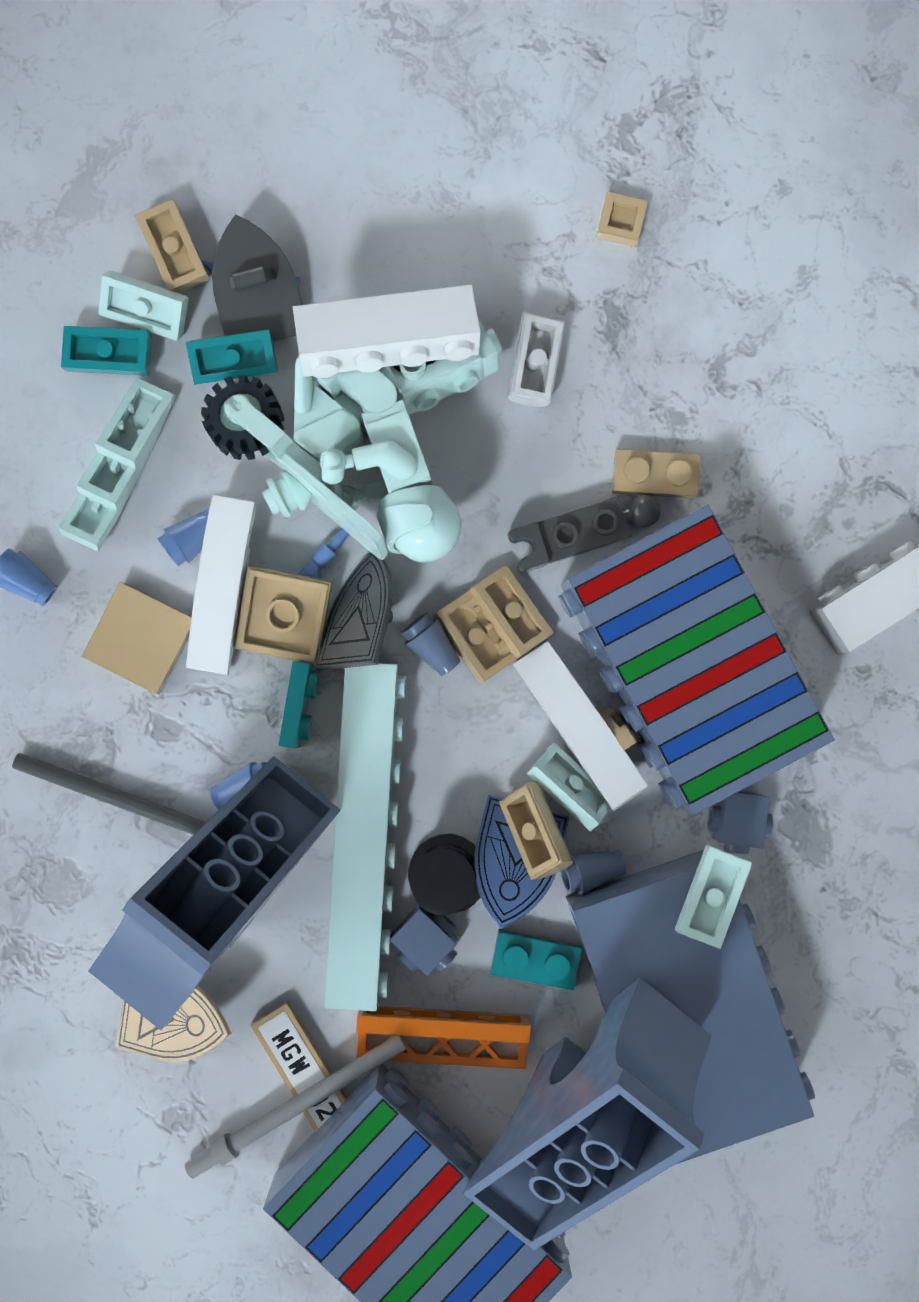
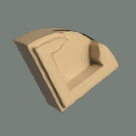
[599,706,637,750]

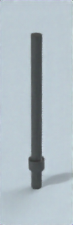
[12,753,210,835]

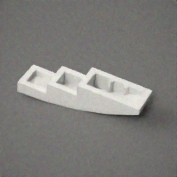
[186,495,257,676]
[513,641,649,812]

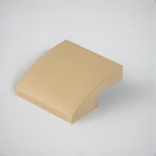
[433,565,554,684]

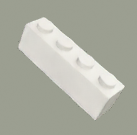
[292,284,481,378]
[810,540,919,653]

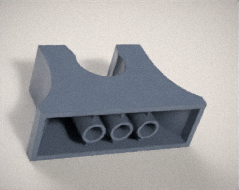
[88,756,341,1030]
[463,978,712,1250]

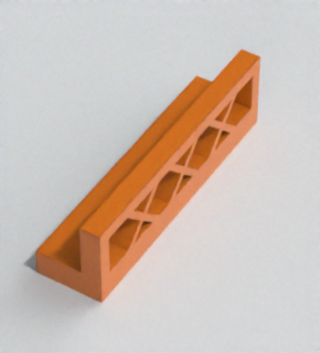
[356,1006,531,1069]

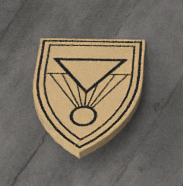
[116,986,231,1062]

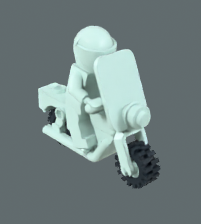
[201,291,502,563]

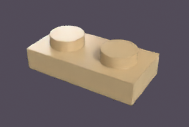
[135,199,210,293]
[612,449,700,499]

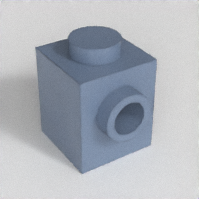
[707,791,773,854]
[390,904,457,976]

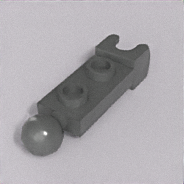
[508,494,661,573]

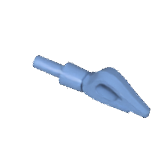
[298,528,350,579]

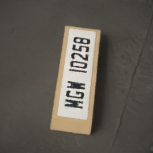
[250,1000,347,1132]

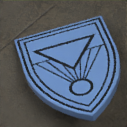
[474,795,569,929]

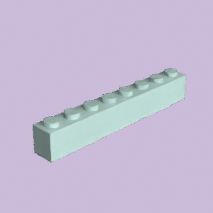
[324,663,406,1011]

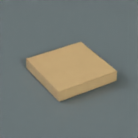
[234,565,333,665]
[81,581,191,694]

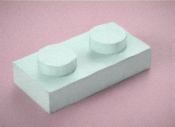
[98,270,189,341]
[527,742,610,831]
[675,844,752,949]

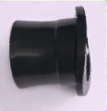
[408,833,481,915]

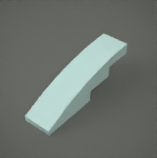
[58,377,175,552]

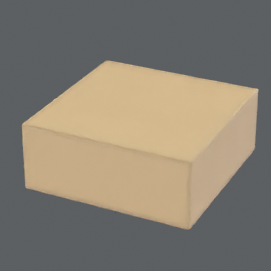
[596,192,648,247]

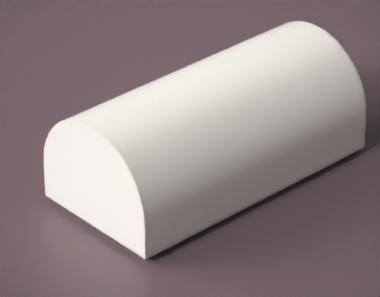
[507,312,565,407]

